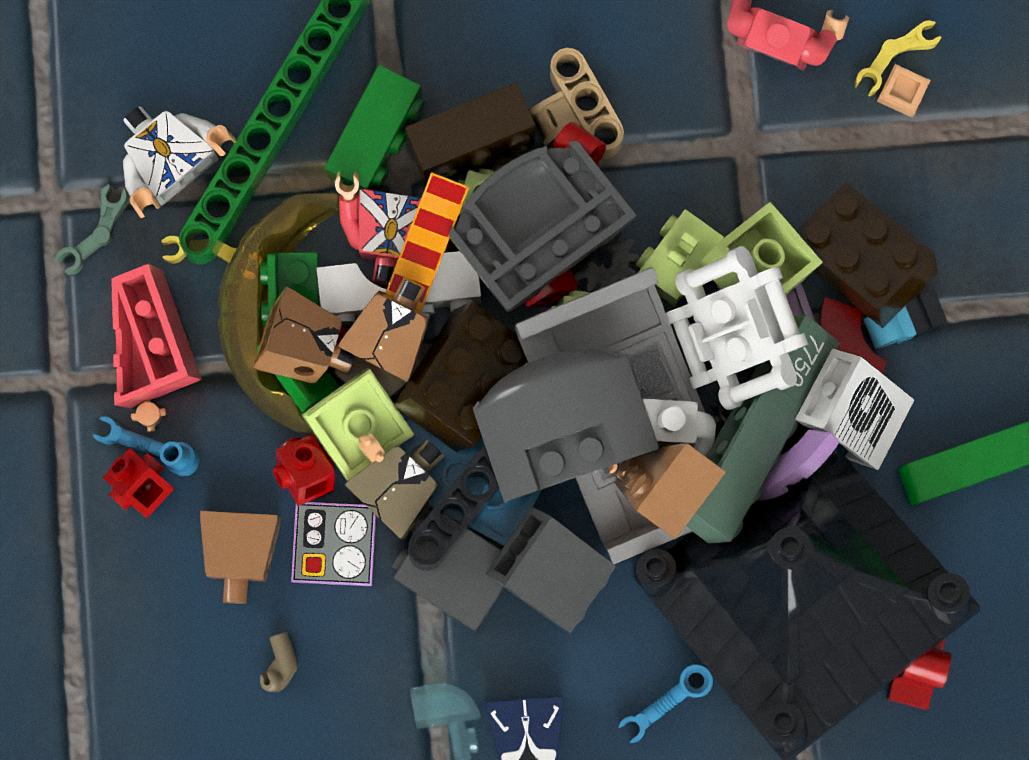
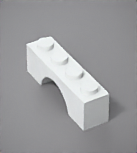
[317,251,481,326]

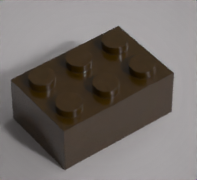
[405,82,535,186]
[796,182,938,329]
[393,301,527,452]

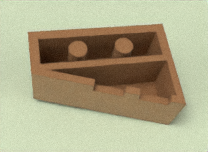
[614,443,726,539]

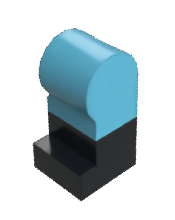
[864,288,948,350]

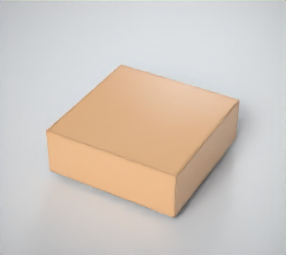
[877,64,931,118]

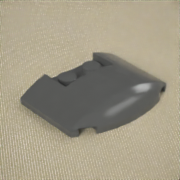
[449,141,637,313]
[473,349,660,502]

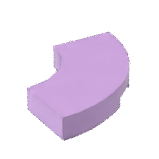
[757,430,839,501]

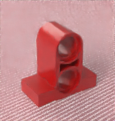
[886,638,951,710]

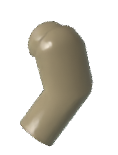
[260,632,298,692]

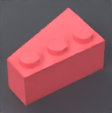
[112,264,202,409]

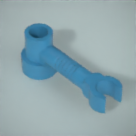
[93,417,200,476]
[619,664,713,743]

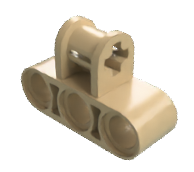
[529,48,624,159]

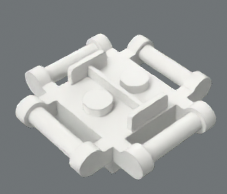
[666,246,809,410]

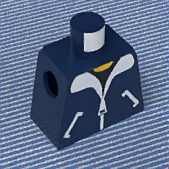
[485,696,563,760]

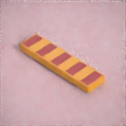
[386,172,469,311]

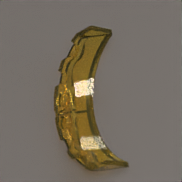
[217,193,340,434]

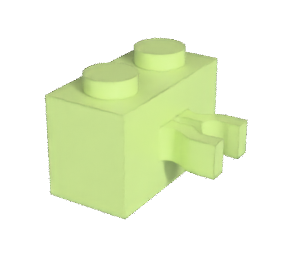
[636,209,724,307]

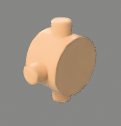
[131,400,166,432]
[358,434,385,463]

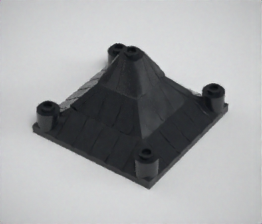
[633,428,980,760]

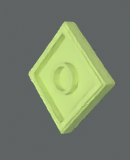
[301,368,415,481]

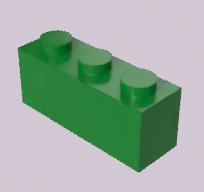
[324,65,425,192]

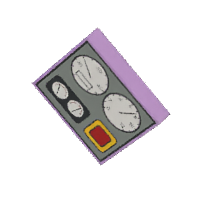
[291,502,376,586]

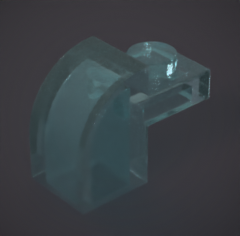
[410,684,482,760]

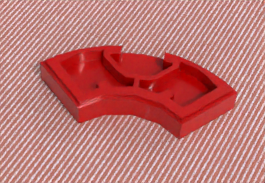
[819,297,887,373]

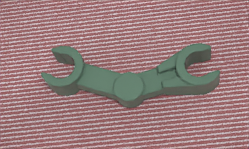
[55,184,129,275]

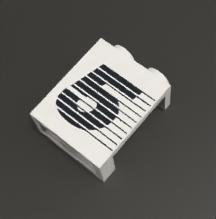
[795,349,914,470]

